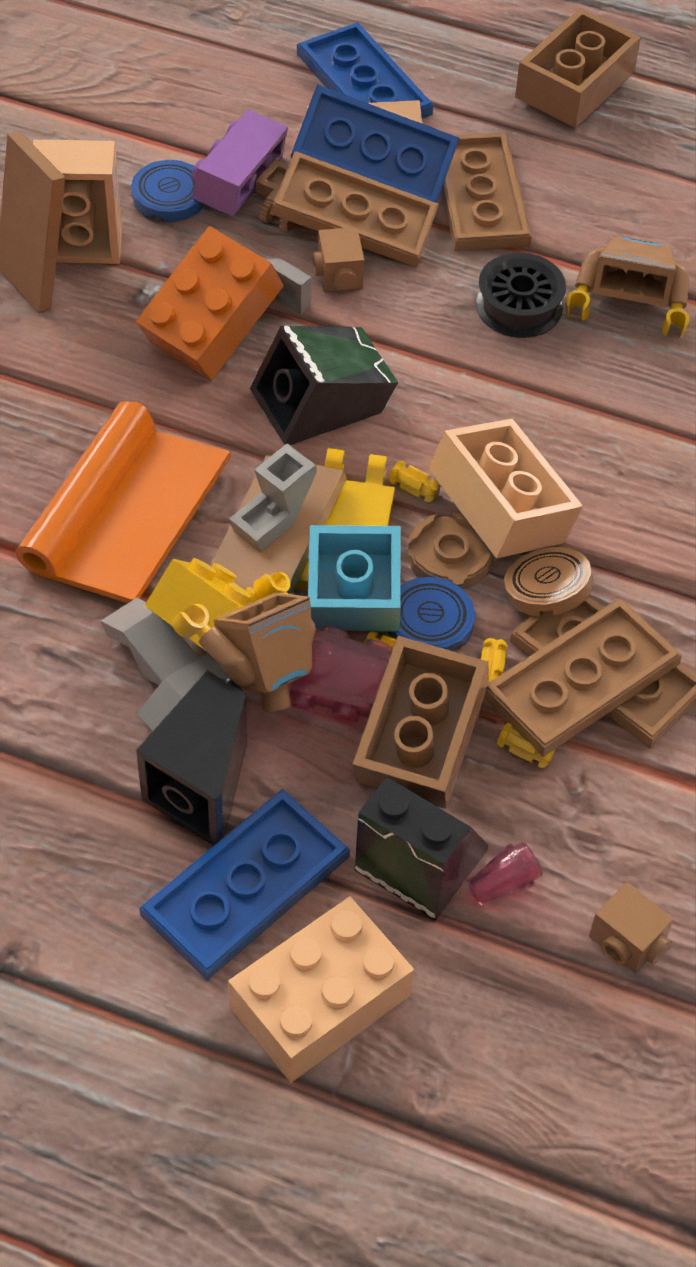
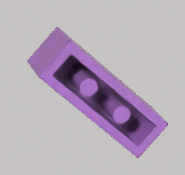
[191,109,288,217]

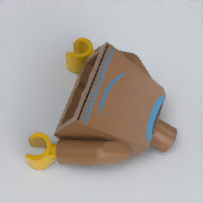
[566,236,690,338]
[172,572,316,711]

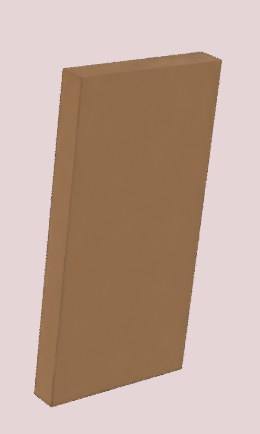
[0,131,65,313]
[442,133,532,251]
[270,151,439,267]
[210,456,347,594]
[510,596,696,748]
[484,598,682,757]

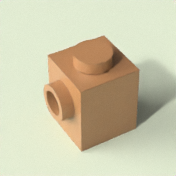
[312,227,364,292]
[589,881,674,974]

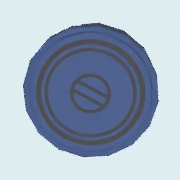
[131,160,203,222]
[388,577,475,651]

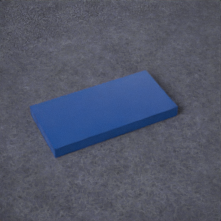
[297,22,434,118]
[291,84,460,203]
[139,789,350,981]

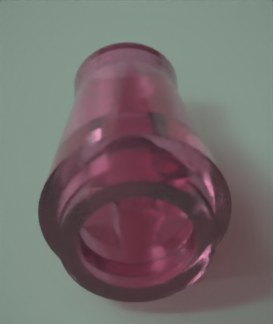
[466,842,543,906]

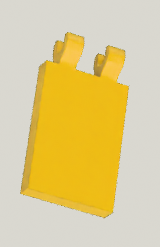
[295,448,395,591]

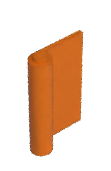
[15,401,231,603]

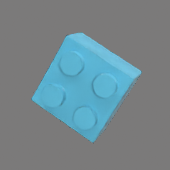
[308,525,401,631]

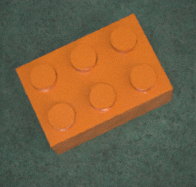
[135,226,284,381]

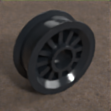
[476,253,566,338]

